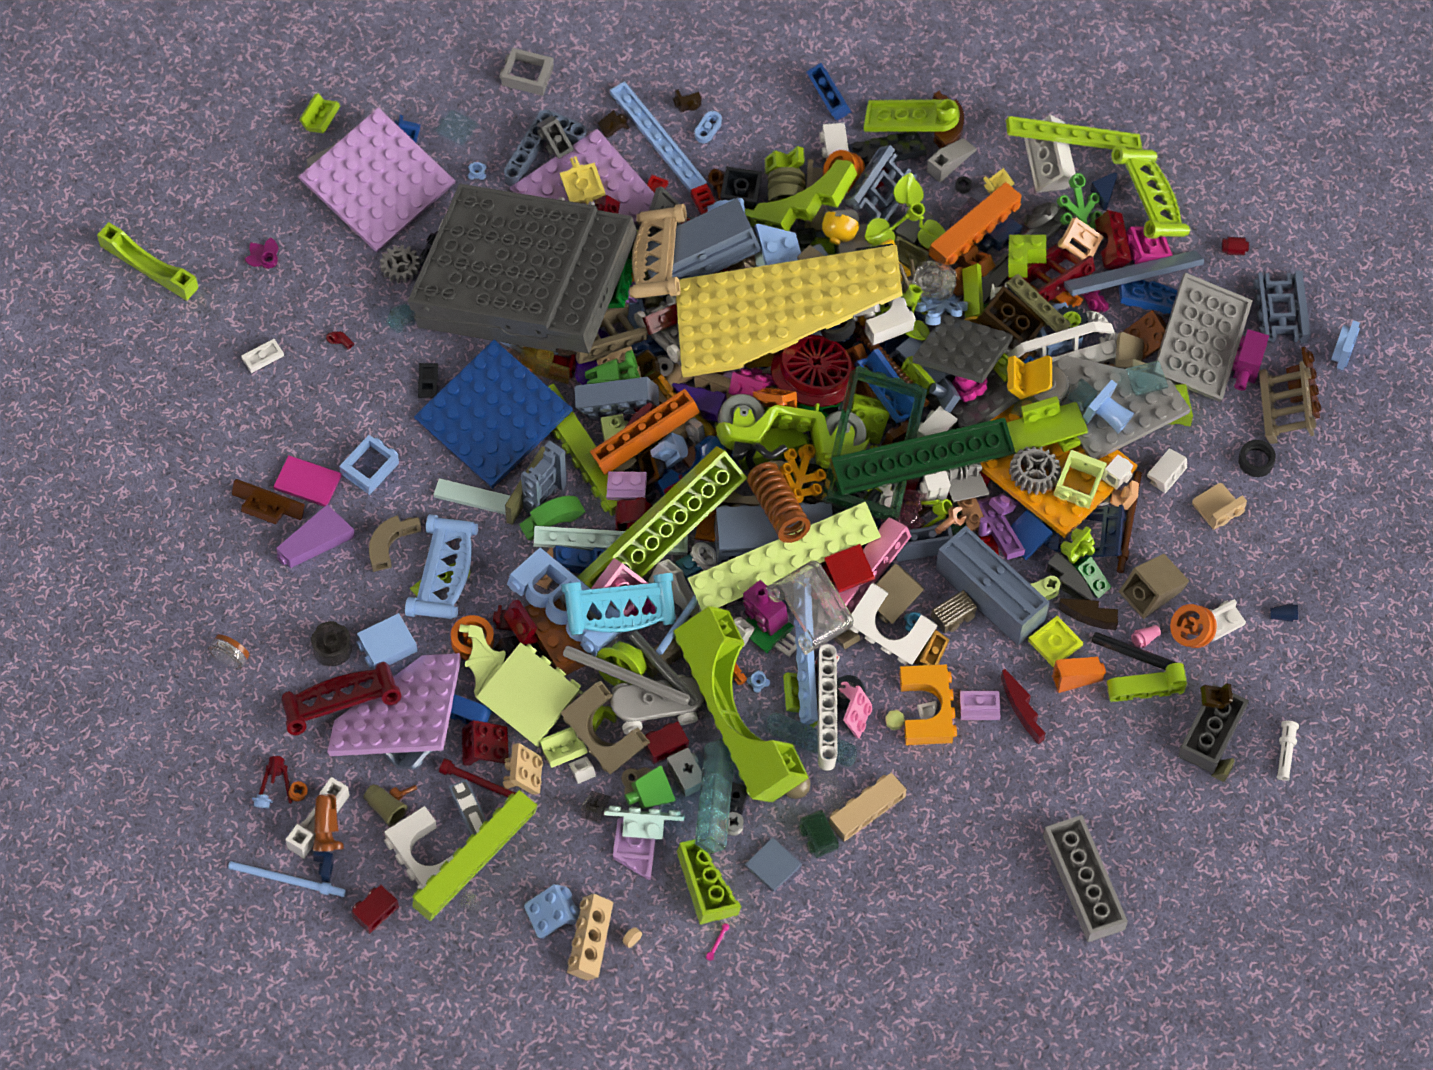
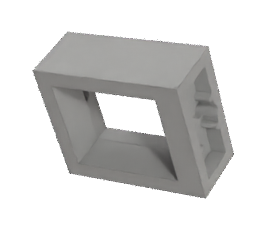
[499,48,554,96]

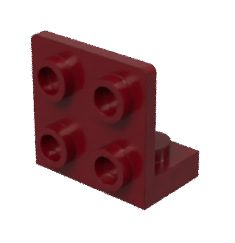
[462,720,509,766]

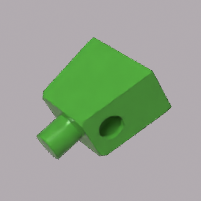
[625,765,676,809]

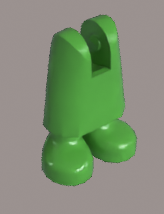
[585,350,640,384]

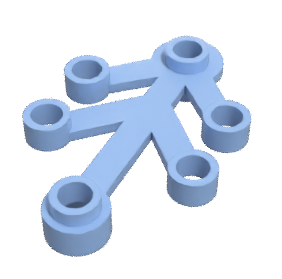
[915,293,968,325]

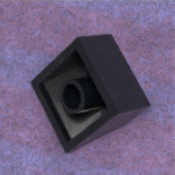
[720,166,762,211]

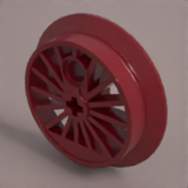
[771,335,857,407]

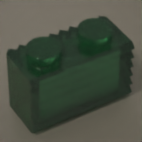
[798,809,839,858]

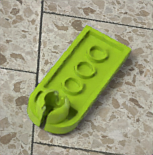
[863,99,960,132]

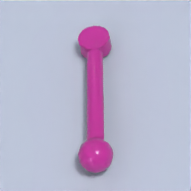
[706,923,729,961]

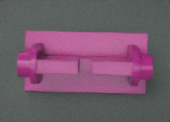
[1081,290,1109,313]

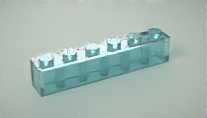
[695,738,734,854]

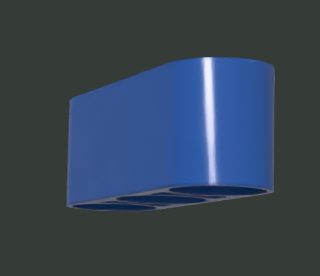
[450,694,492,724]

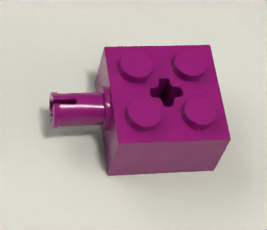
[1231,329,1269,391]
[743,579,788,636]

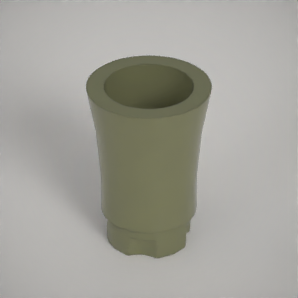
[363,784,408,827]

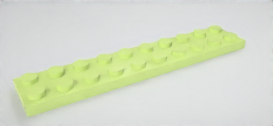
[687,502,881,611]

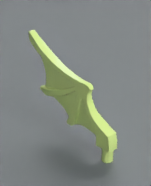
[459,624,506,698]

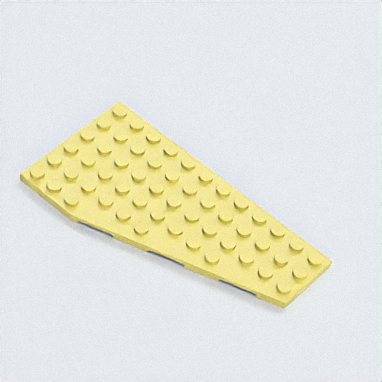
[676,245,903,378]

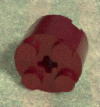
[615,497,652,531]

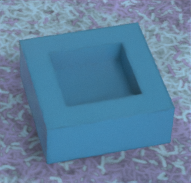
[676,554,702,579]

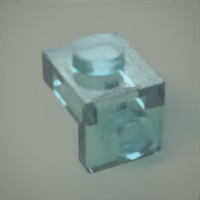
[386,303,415,334]

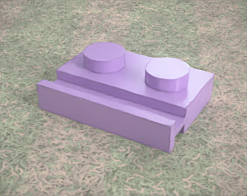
[606,472,647,500]
[959,691,1000,720]

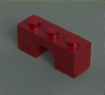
[1095,210,1132,270]

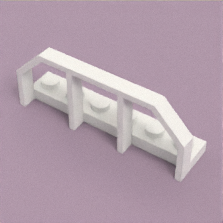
[1006,321,1117,364]

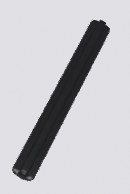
[1092,632,1185,670]

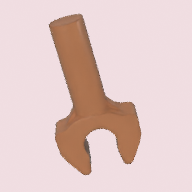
[935,507,966,534]

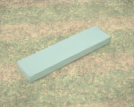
[434,478,510,515]

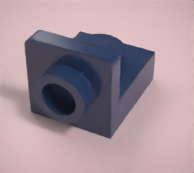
[313,851,334,882]

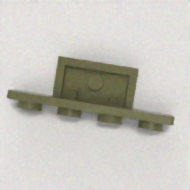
[1006,274,1071,332]

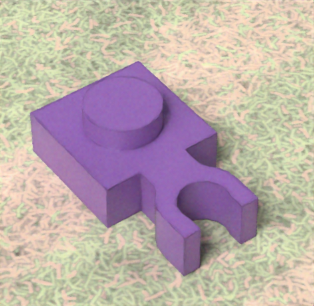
[988,494,1021,516]

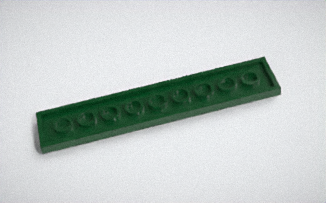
[829,418,1016,496]

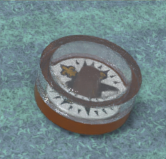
[208,634,250,670]

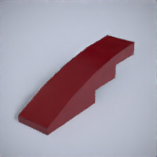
[1001,669,1046,745]

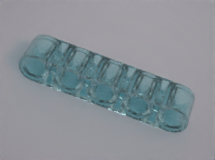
[767,713,857,767]

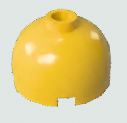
[822,212,860,245]

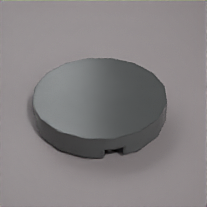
[1023,202,1058,229]

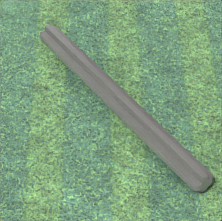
[563,646,690,706]

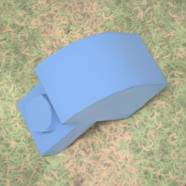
[650,432,688,468]

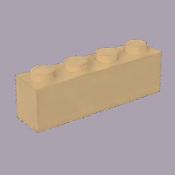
[829,772,907,842]

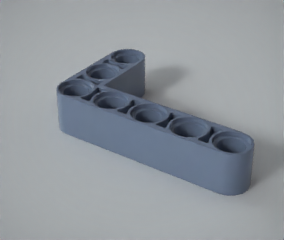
[504,109,586,186]

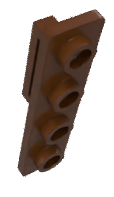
[1286,346,1321,419]
[232,479,305,524]

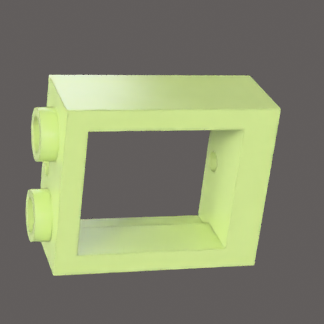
[1053,450,1107,509]

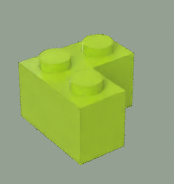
[1008,235,1046,278]

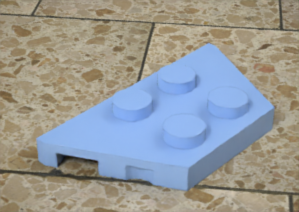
[755,224,801,265]

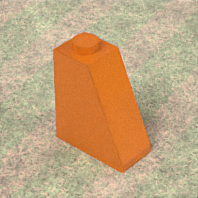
[1052,657,1106,693]

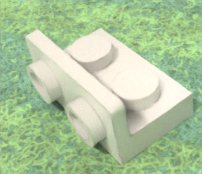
[1209,599,1246,641]

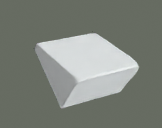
[569,756,596,784]

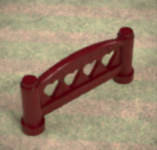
[281,662,401,736]

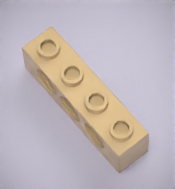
[567,894,613,981]

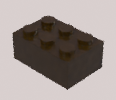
[976,286,1046,349]

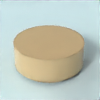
[623,927,642,948]

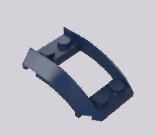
[1042,504,1126,557]

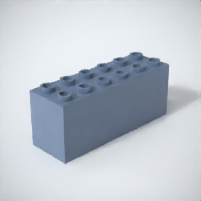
[645,198,762,298]
[714,502,832,565]
[935,526,1049,646]

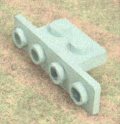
[604,806,685,839]

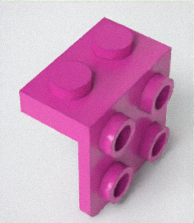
[728,368,776,404]

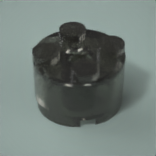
[311,621,352,666]

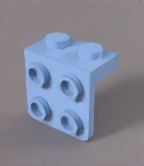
[524,884,580,938]

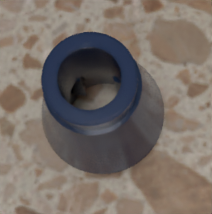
[1270,603,1298,622]

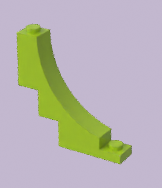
[745,159,857,231]

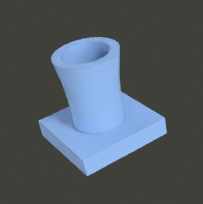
[1083,380,1135,434]

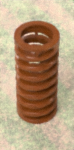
[747,462,811,543]

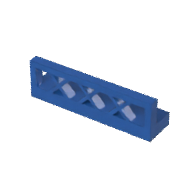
[854,349,921,423]

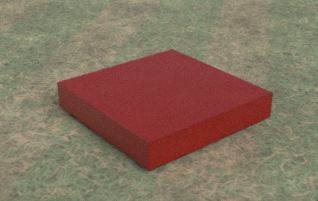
[824,544,875,593]

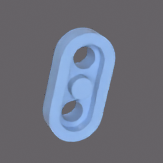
[695,111,722,143]

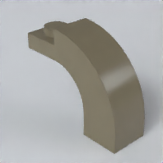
[369,515,421,572]

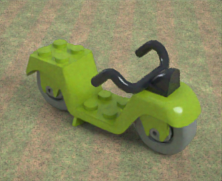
[716,394,869,477]

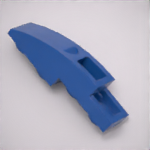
[553,546,606,573]

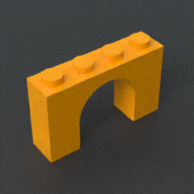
[899,664,957,745]

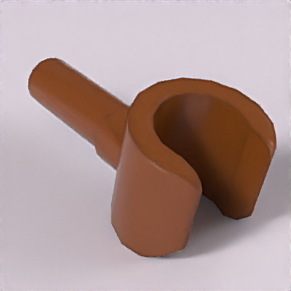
[389,785,417,800]

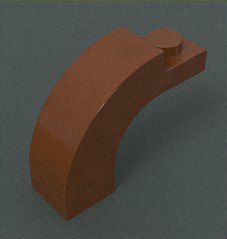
[933,91,964,149]

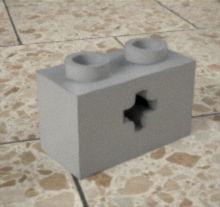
[667,748,708,797]

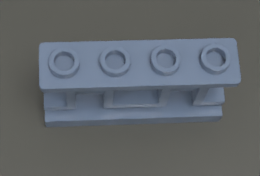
[843,145,918,224]
[1253,271,1310,343]
[521,440,567,516]

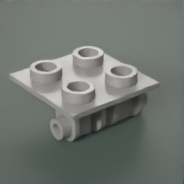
[945,463,990,502]

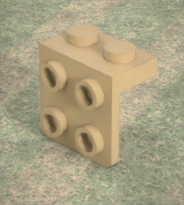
[1192,483,1247,530]

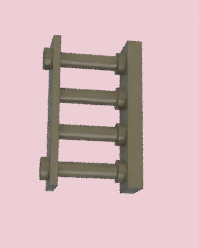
[576,304,648,364]
[1259,361,1317,444]

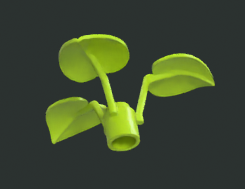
[864,172,945,249]
[875,284,931,340]

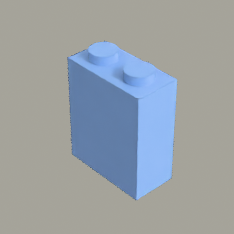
[356,613,418,669]

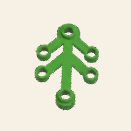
[1057,173,1102,230]

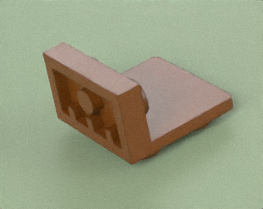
[1123,310,1167,360]

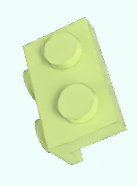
[540,727,588,768]

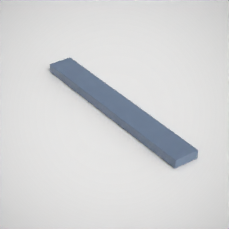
[1064,250,1204,296]

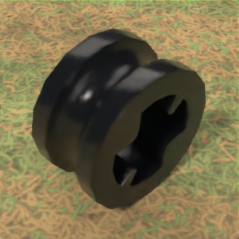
[955,176,972,194]

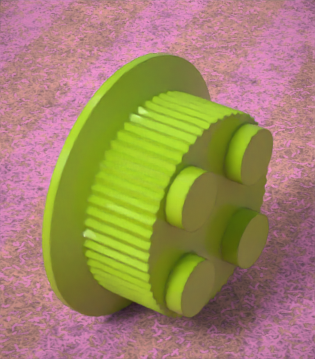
[596,641,647,686]

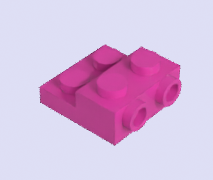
[1126,226,1173,264]

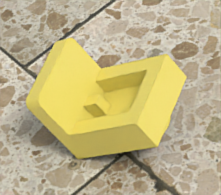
[983,168,1015,194]

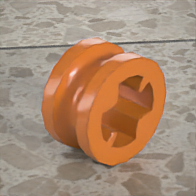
[288,781,308,802]

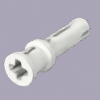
[1277,721,1299,781]

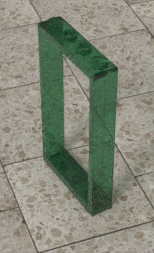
[821,366,927,520]

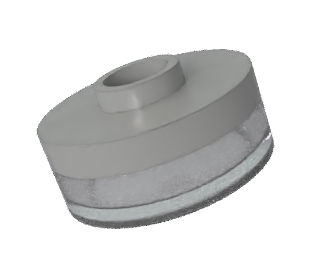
[1034,366,1071,404]

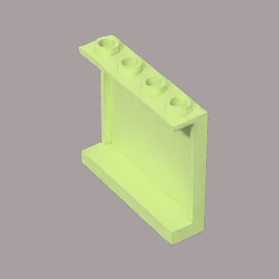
[476,642,583,748]

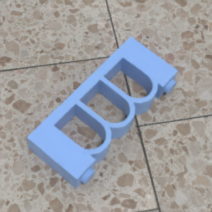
[507,548,622,657]

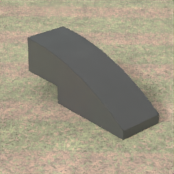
[1046,552,1093,600]

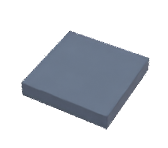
[745,838,802,892]

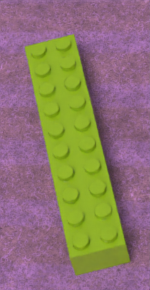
[577,446,747,606]

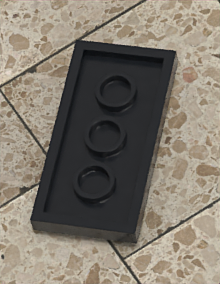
[848,132,927,168]

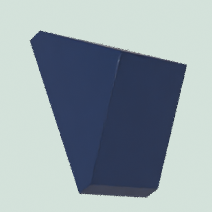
[1090,172,1118,211]

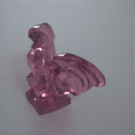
[880,489,925,530]

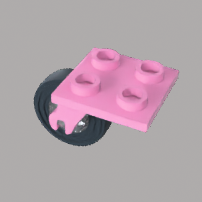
[837,675,872,739]

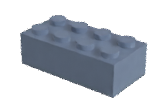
[575,377,659,419]

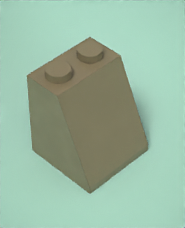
[1118,554,1189,619]
[876,563,925,624]

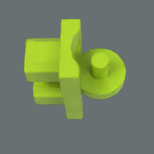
[1061,526,1095,564]

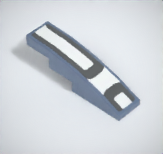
[448,779,500,853]

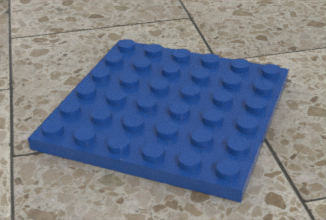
[414,340,573,489]

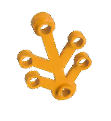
[780,444,826,503]

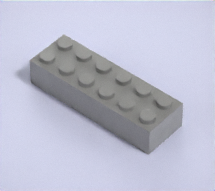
[1043,815,1128,942]

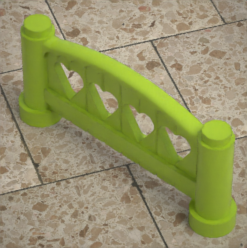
[1111,146,1190,239]

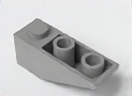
[927,138,977,183]

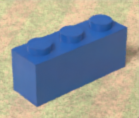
[806,63,852,121]

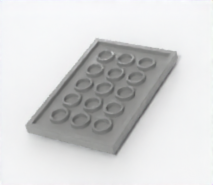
[1152,273,1253,402]

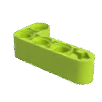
[1106,663,1187,702]

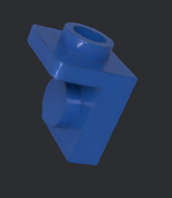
[394,115,421,143]

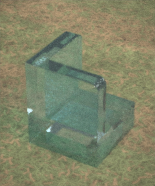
[1068,378,1098,412]

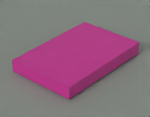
[273,455,341,507]

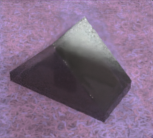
[581,791,611,824]

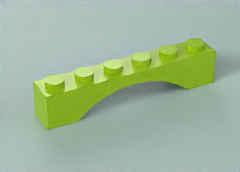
[97,222,198,301]

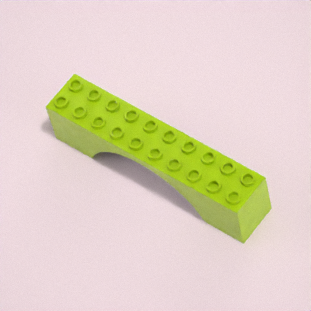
[674,606,809,802]

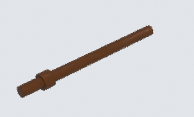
[1116,471,1142,573]

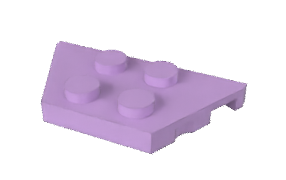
[613,806,659,880]

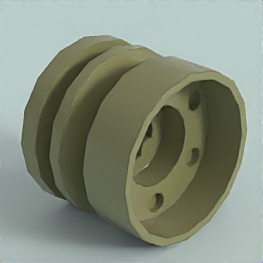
[768,167,806,202]

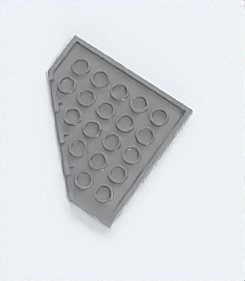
[1052,356,1191,460]

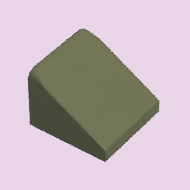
[1212,758,1235,782]

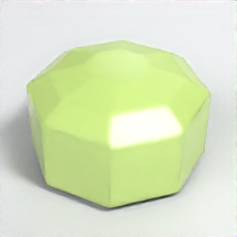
[885,710,905,730]

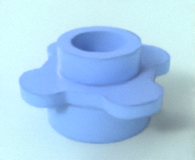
[468,162,486,180]
[747,671,770,693]
[252,795,273,808]

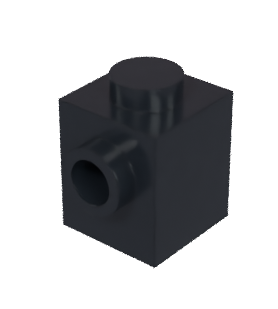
[723,781,749,815]

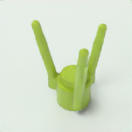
[905,499,953,528]

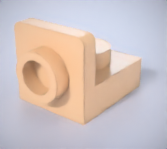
[1110,480,1139,510]

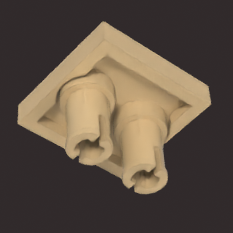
[503,743,543,795]

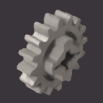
[380,245,420,283]

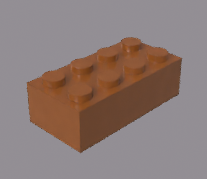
[524,598,591,676]

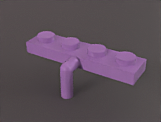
[978,497,1025,560]

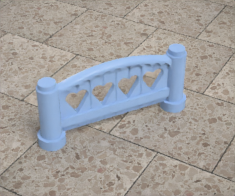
[405,514,478,619]

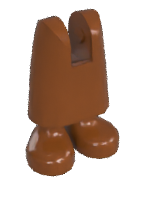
[313,794,344,851]

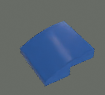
[1011,510,1053,561]

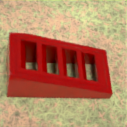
[691,184,716,215]

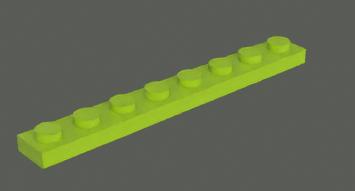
[1005,116,1142,150]

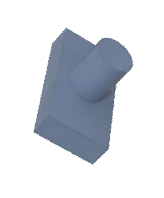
[929,377,960,413]

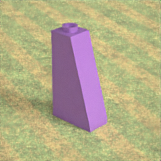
[276,505,355,568]

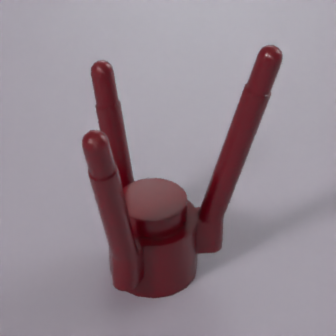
[259,756,292,804]

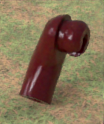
[326,331,354,350]

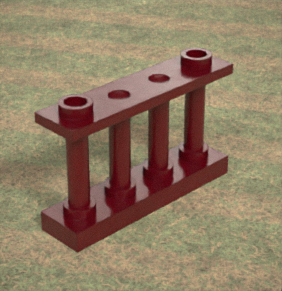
[1008,242,1095,302]

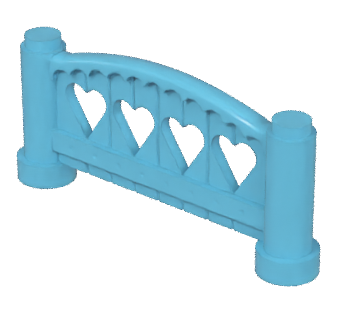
[561,573,676,635]

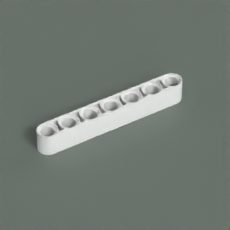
[817,644,837,771]

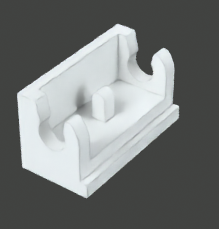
[1147,448,1187,493]

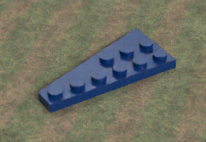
[1119,279,1178,314]

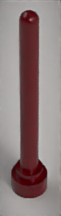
[439,758,516,798]

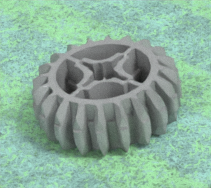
[1009,446,1061,495]

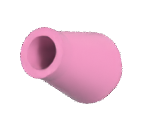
[1131,625,1161,648]

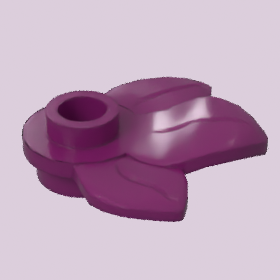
[245,238,279,269]

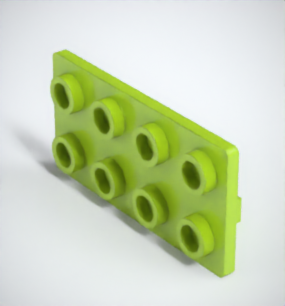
[1007,396,1088,454]

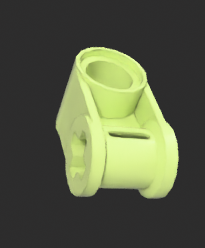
[1031,576,1061,600]

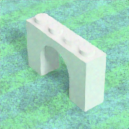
[864,296,915,345]
[846,582,938,666]
[384,806,454,889]

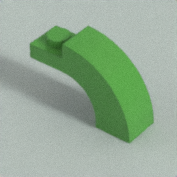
[519,496,586,541]

